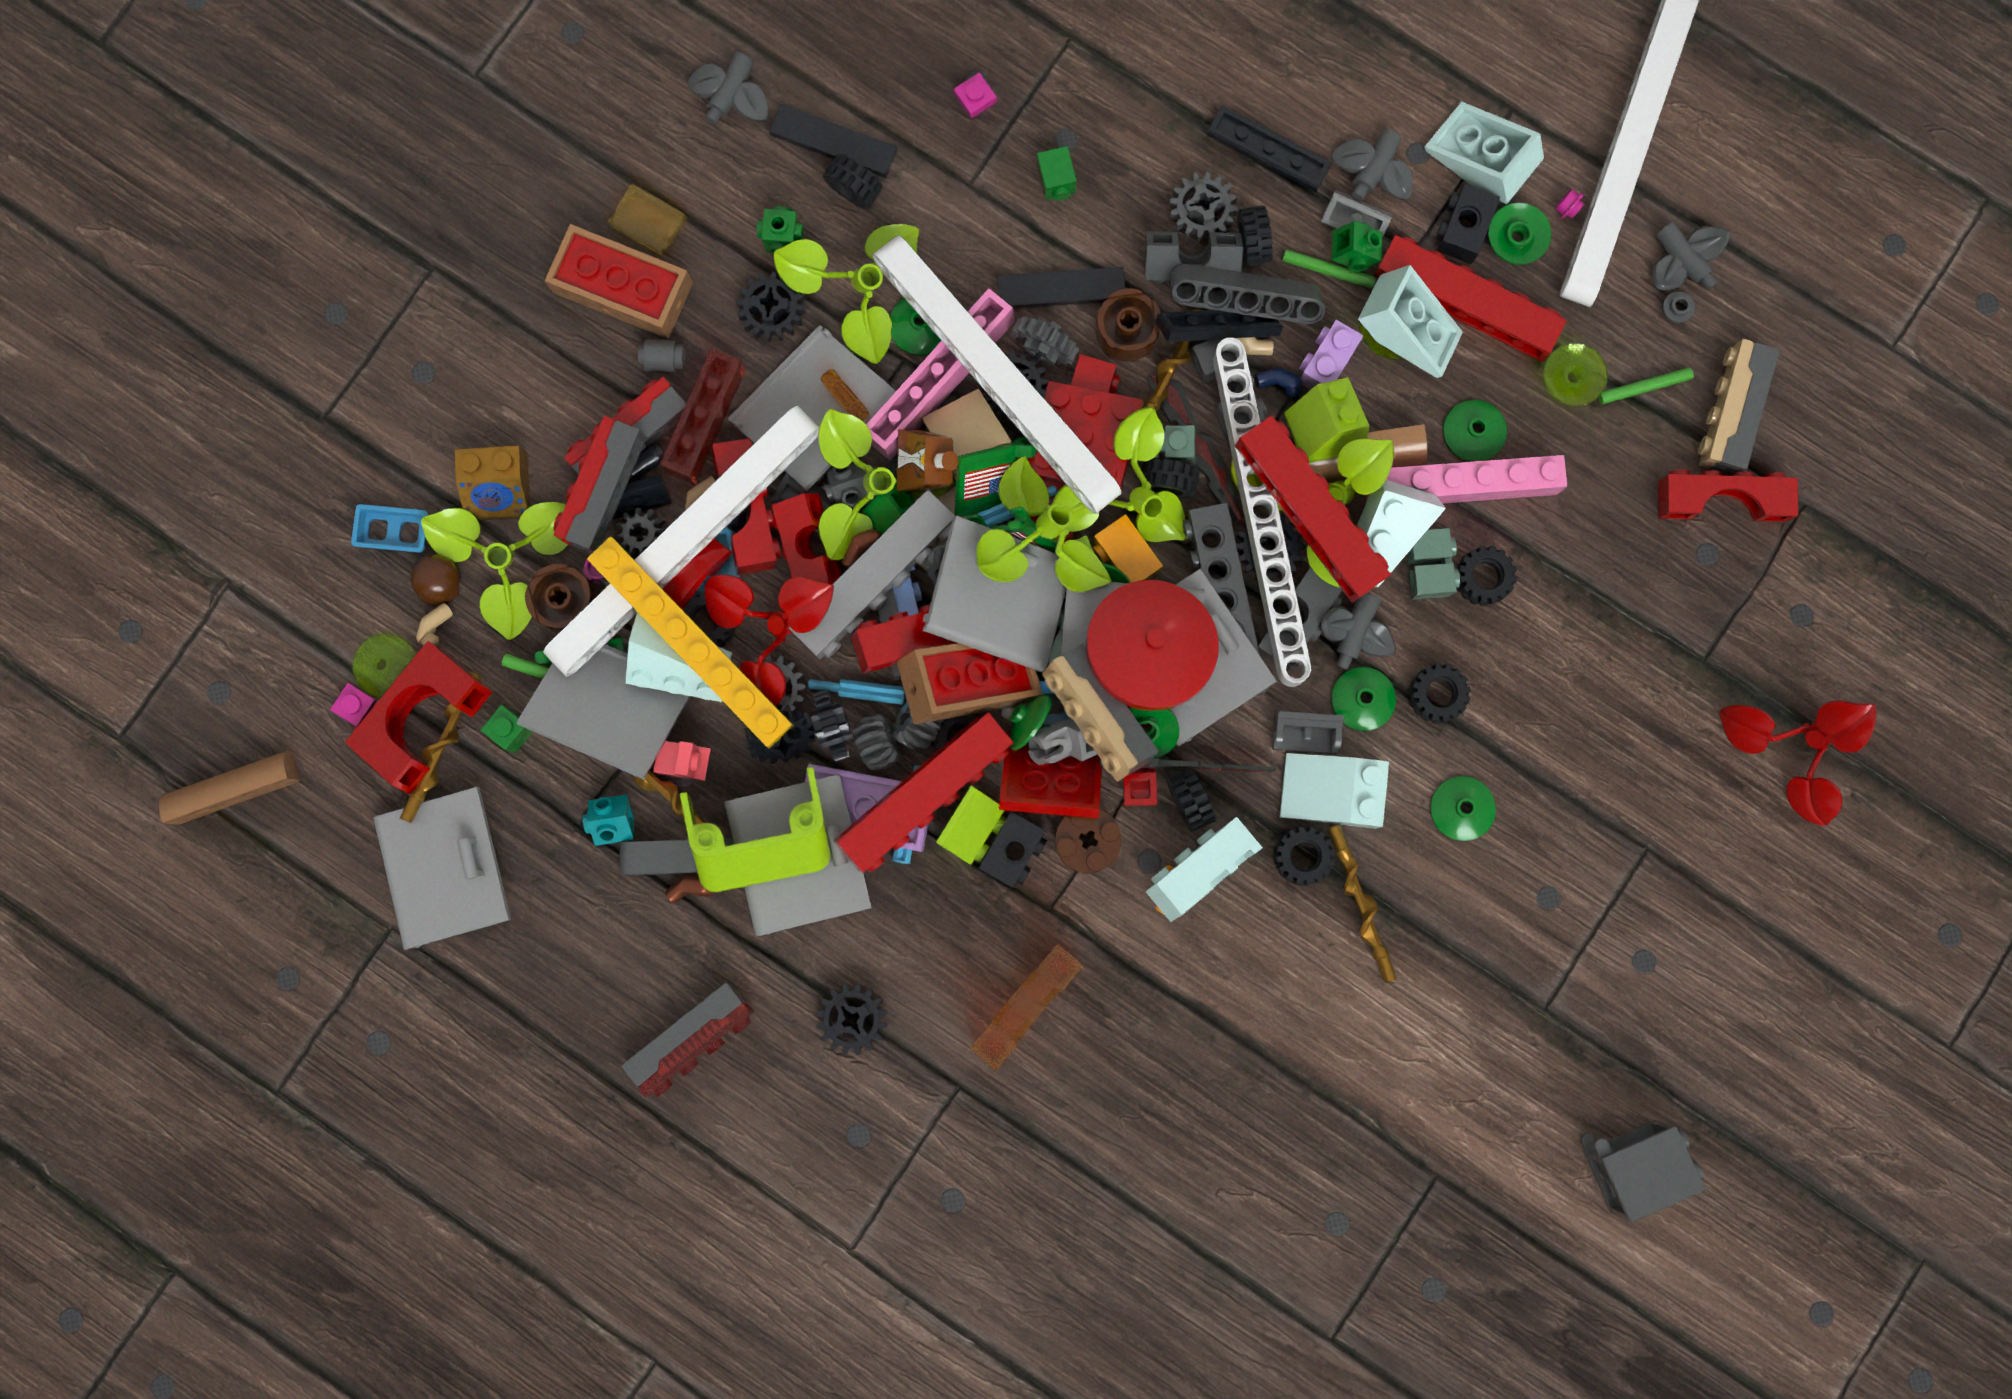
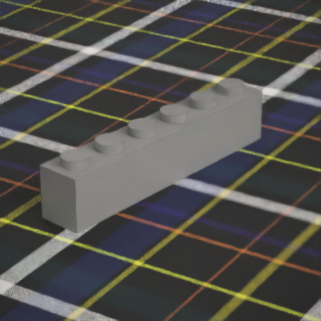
[789,490,955,660]

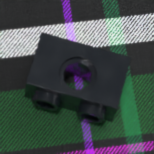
[1435,184,1500,265]
[979,811,1048,888]

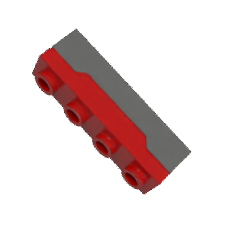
[564,377,692,475]
[553,416,647,553]

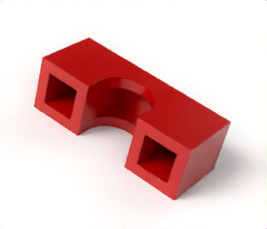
[771,493,842,585]

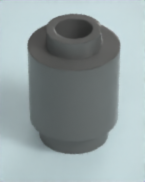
[638,339,686,372]

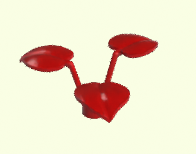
[705,575,834,706]
[1720,700,1876,826]

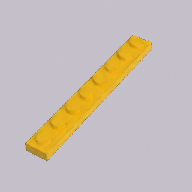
[587,536,793,748]

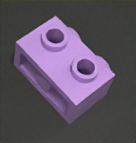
[1299,320,1363,390]

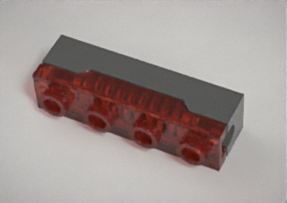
[621,981,754,1097]

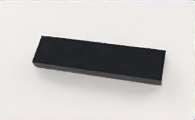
[769,104,898,178]
[1206,105,1332,193]
[998,267,1125,309]
[1155,310,1283,342]

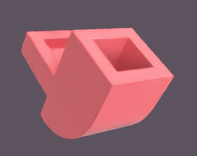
[653,741,711,781]

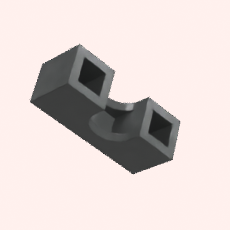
[1144,231,1243,284]
[1190,339,1267,441]
[1258,567,1343,671]

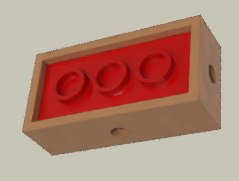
[545,224,693,339]
[897,643,1042,725]

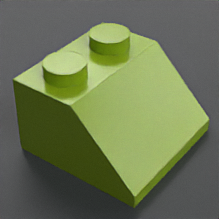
[1284,377,1369,463]
[936,786,1007,865]

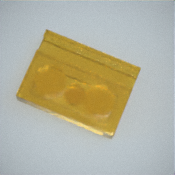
[608,184,687,256]

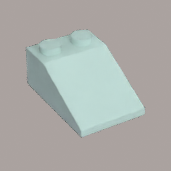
[1425,102,1544,204]
[1358,265,1463,378]
[1279,753,1389,829]

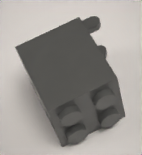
[1580,1120,1705,1223]

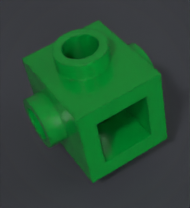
[757,206,804,254]
[1331,220,1382,272]

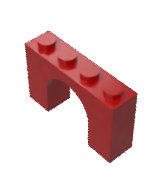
[345,641,492,794]

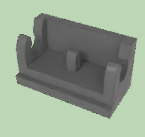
[1272,711,1344,754]

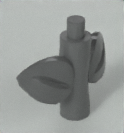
[688,52,768,125]
[1331,129,1413,201]
[1652,221,1731,291]
[1321,593,1396,669]

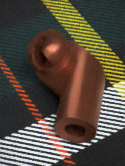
[842,529,882,567]
[665,873,714,904]

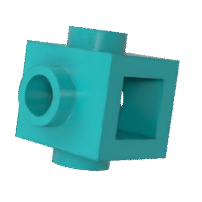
[583,794,635,846]

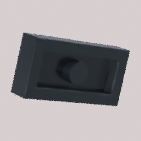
[612,474,671,520]

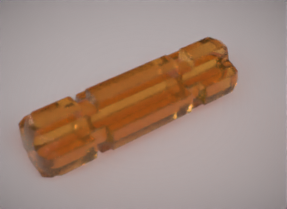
[820,369,869,421]

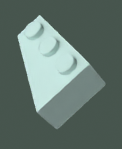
[1357,480,1446,587]
[625,612,732,702]
[1146,817,1263,922]

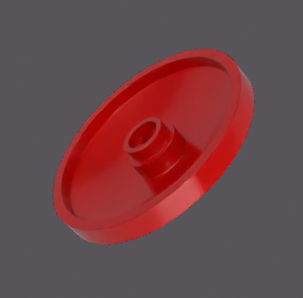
[1085,580,1219,711]

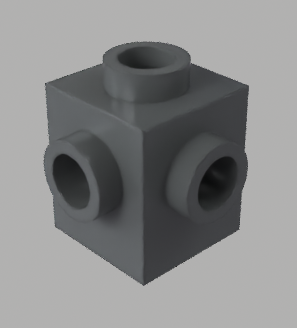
[824,459,875,510]

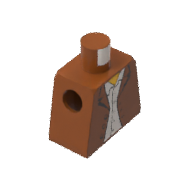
[897,429,958,492]

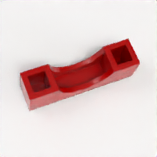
[712,438,781,575]
[1658,470,1798,522]

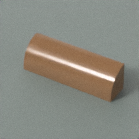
[1295,424,1427,483]
[159,750,301,825]

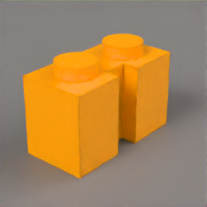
[1092,514,1163,582]

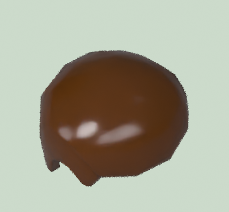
[411,554,461,607]

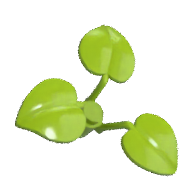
[773,224,919,364]
[1052,407,1185,542]
[818,409,954,560]
[1253,438,1394,588]
[976,456,1111,592]
[421,502,568,640]

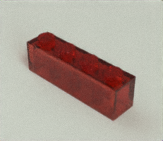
[660,348,745,485]

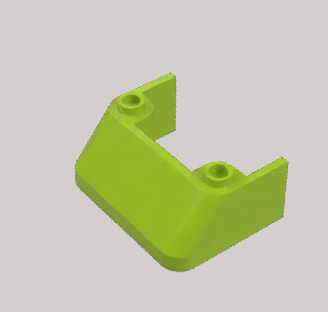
[680,767,831,892]

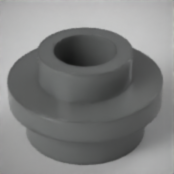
[1662,291,1695,324]

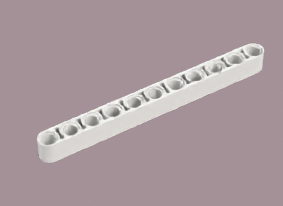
[1560,0,1699,307]
[872,235,1122,514]
[1213,338,1311,687]
[543,406,819,677]

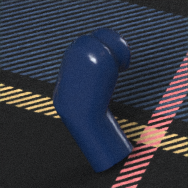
[1255,368,1302,397]

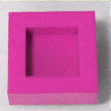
[954,72,997,119]
[330,683,378,727]

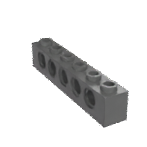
[1183,503,1267,696]

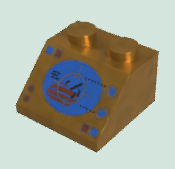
[455,446,530,520]

